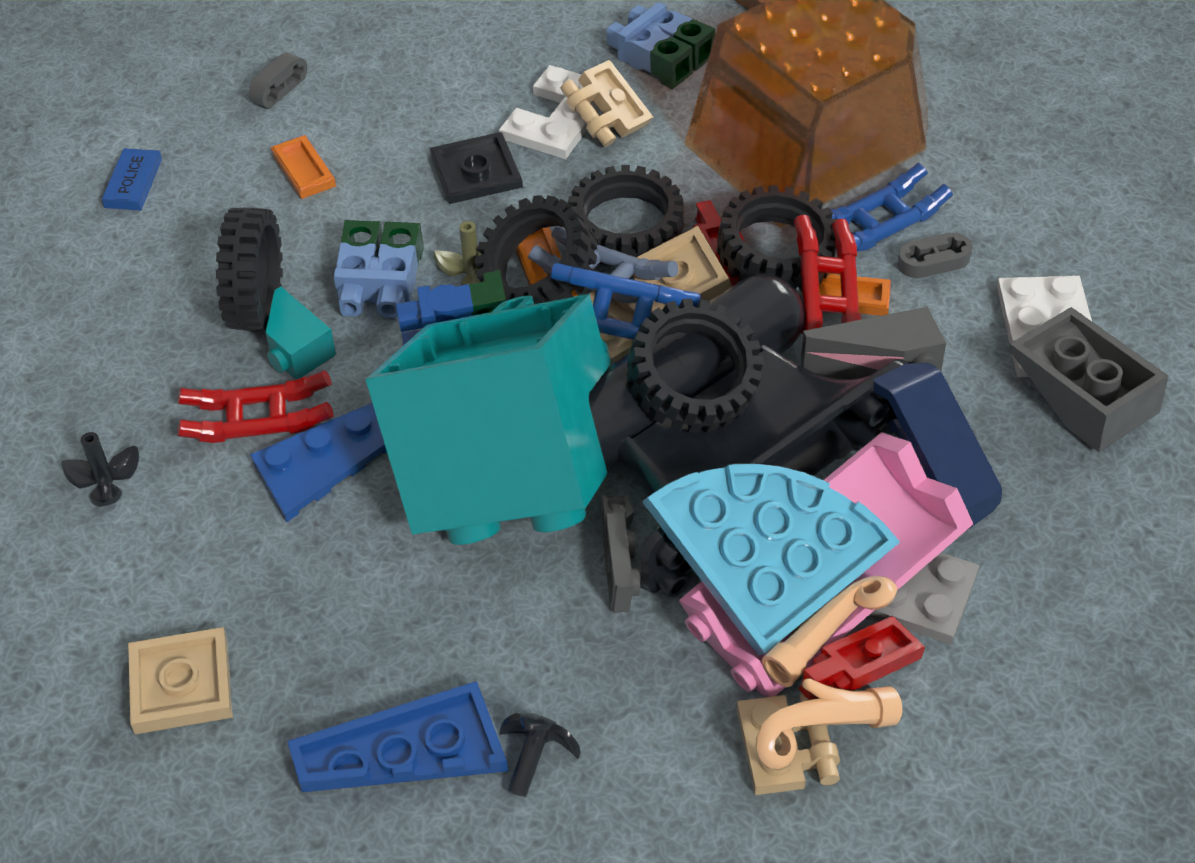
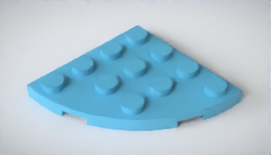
[642,464,900,656]

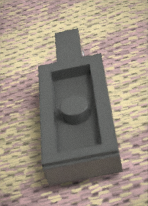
[600,495,640,613]

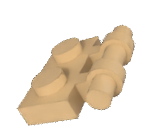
[560,60,653,147]
[737,693,840,795]

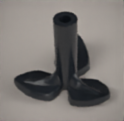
[61,432,139,507]
[499,712,581,798]

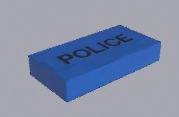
[102,148,162,211]

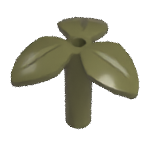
[434,221,481,286]

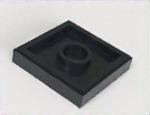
[430,132,523,204]

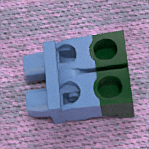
[606,2,715,90]
[334,220,424,318]

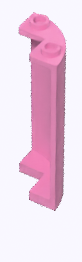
[679,432,973,697]

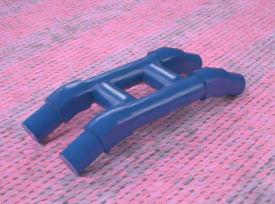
[831,162,953,252]
[551,263,701,340]

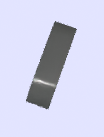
[249,52,307,109]
[897,233,973,278]

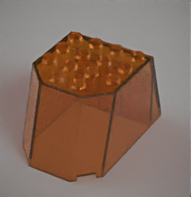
[685,0,929,228]

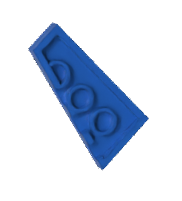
[250,403,387,522]
[287,681,508,792]

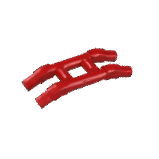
[794,215,861,354]
[177,370,334,443]

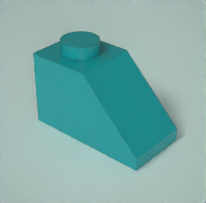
[266,286,336,380]

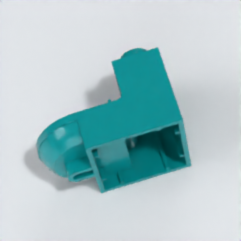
[365,294,611,545]

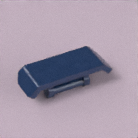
[873,363,1002,530]

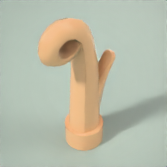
[762,576,897,687]
[756,679,902,769]

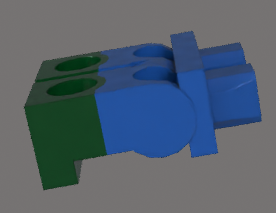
[396,270,506,345]

